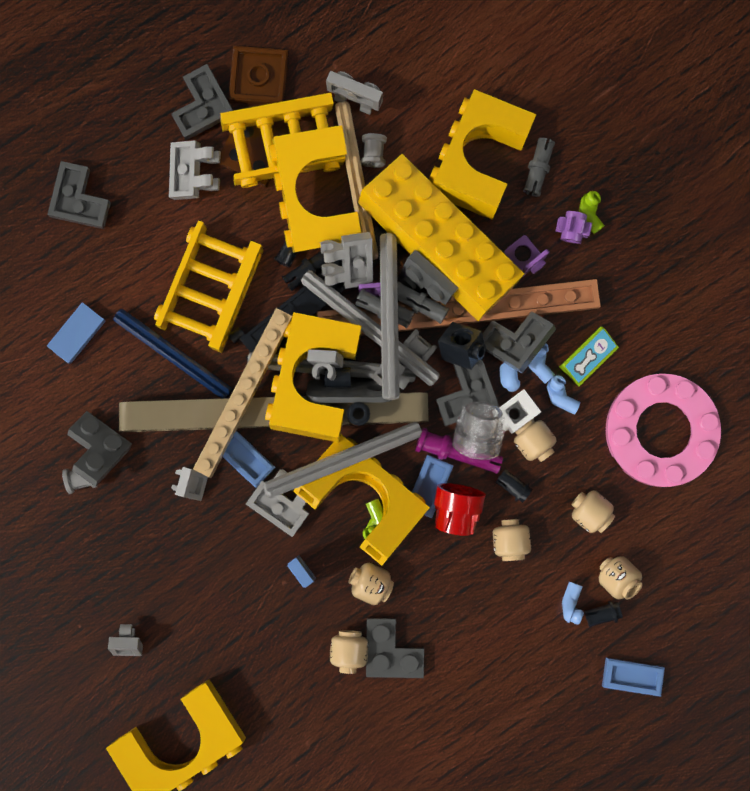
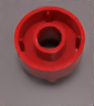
[434,483,486,536]

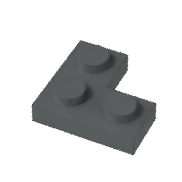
[171,64,233,140]
[47,161,111,229]
[397,250,458,305]
[482,311,556,374]
[436,359,499,426]
[67,411,132,487]
[366,618,424,678]

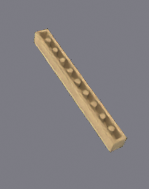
[193,308,292,478]

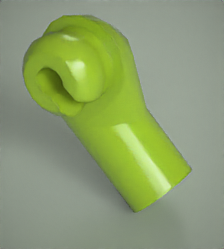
[579,191,605,234]
[363,498,383,539]

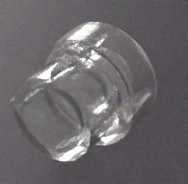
[452,402,505,460]

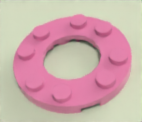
[606,374,721,487]

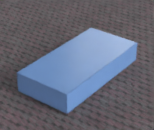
[47,302,106,365]
[223,431,276,488]
[412,455,453,518]
[288,555,316,588]
[602,658,665,697]

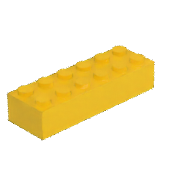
[358,154,524,321]

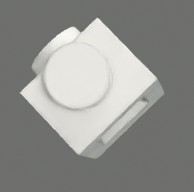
[494,389,541,434]

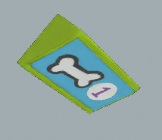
[559,326,619,387]

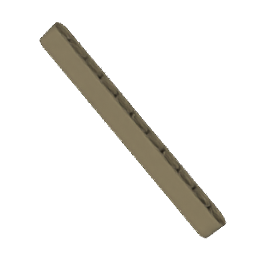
[119,392,429,432]

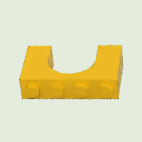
[429,89,536,220]
[268,125,361,253]
[265,312,361,442]
[293,434,430,566]
[106,679,246,791]

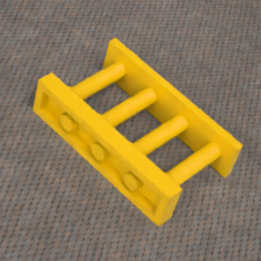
[220,93,346,188]
[154,220,264,353]

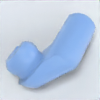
[528,343,555,384]
[500,363,520,392]
[547,375,580,415]
[562,581,584,625]

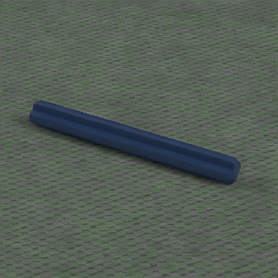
[113,309,233,399]

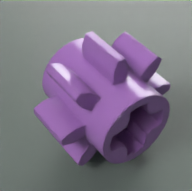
[556,211,592,244]

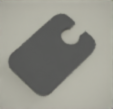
[306,379,392,403]

